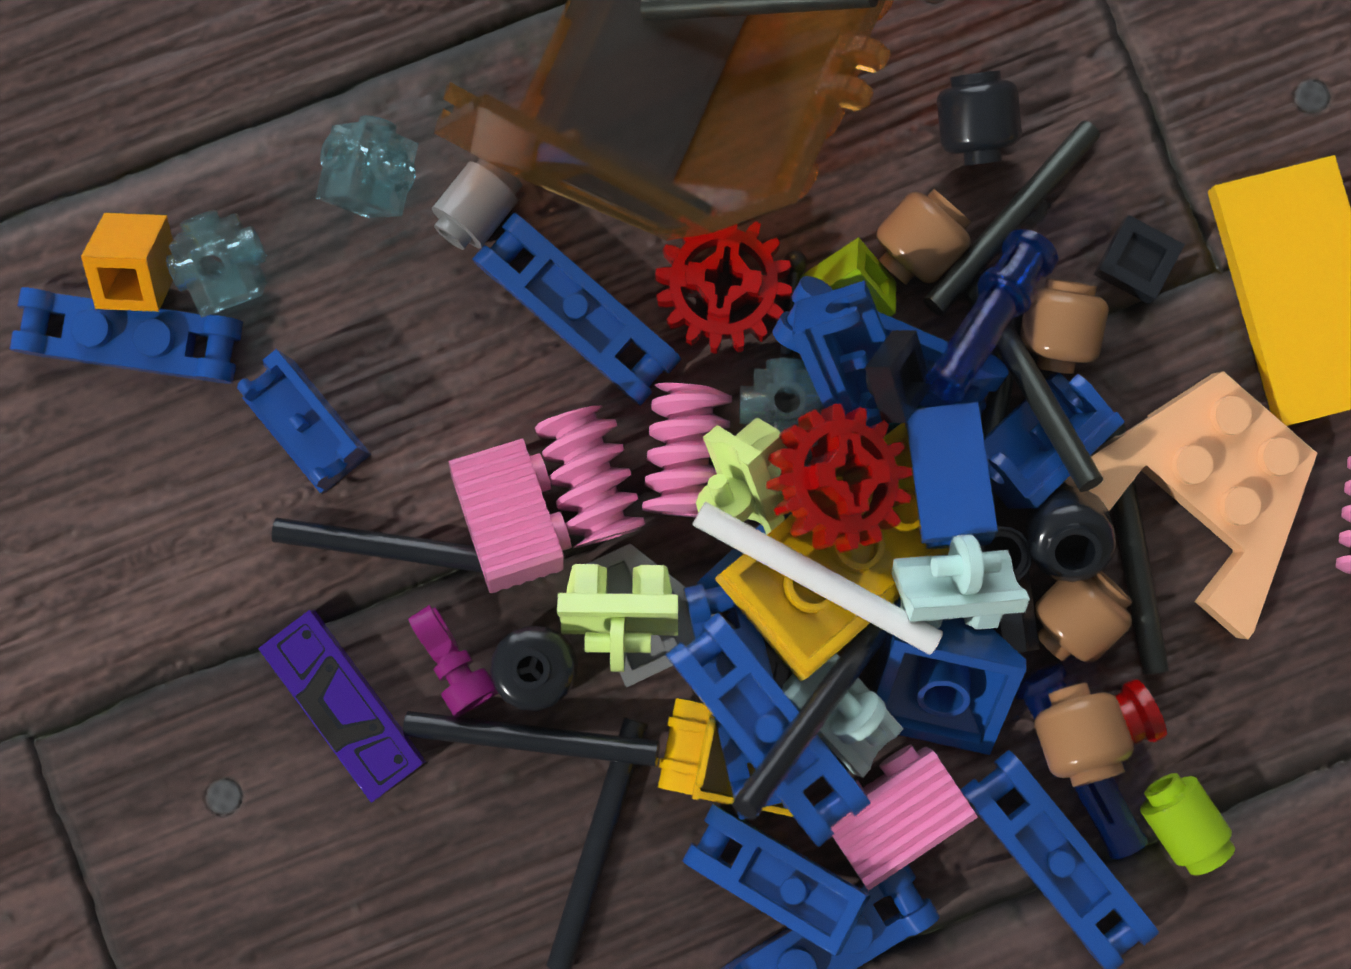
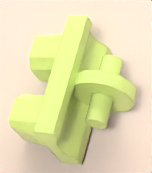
[696,418,787,535]
[557,564,678,672]

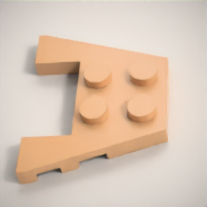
[1060,371,1317,639]

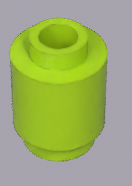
[1140,773,1235,875]

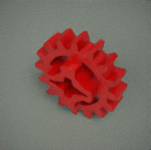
[655,213,792,354]
[766,404,912,553]

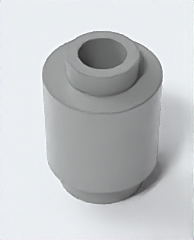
[432,154,523,250]

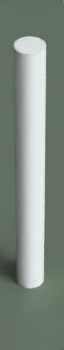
[692,501,943,655]

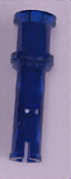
[925,229,1059,403]
[1015,663,1148,859]

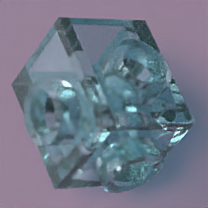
[315,115,419,218]
[166,210,267,318]
[739,358,824,449]

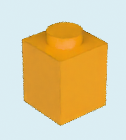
[81,213,179,312]

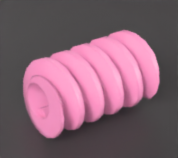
[642,383,732,517]
[535,405,645,548]

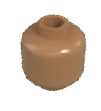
[876,189,971,285]
[1019,278,1109,374]
[1034,572,1133,663]
[1034,683,1134,787]

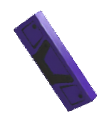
[258,610,426,803]

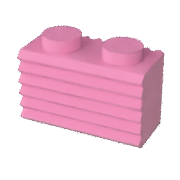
[448,438,571,593]
[831,745,978,891]

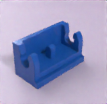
[792,281,890,427]
[237,349,371,494]
[984,372,1125,509]
[905,402,998,549]

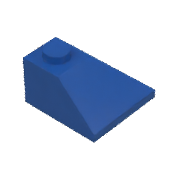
[871,597,1026,755]

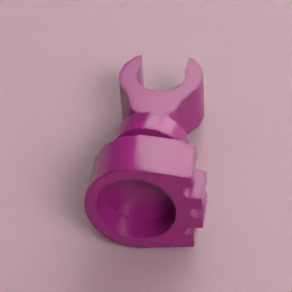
[408,605,499,717]

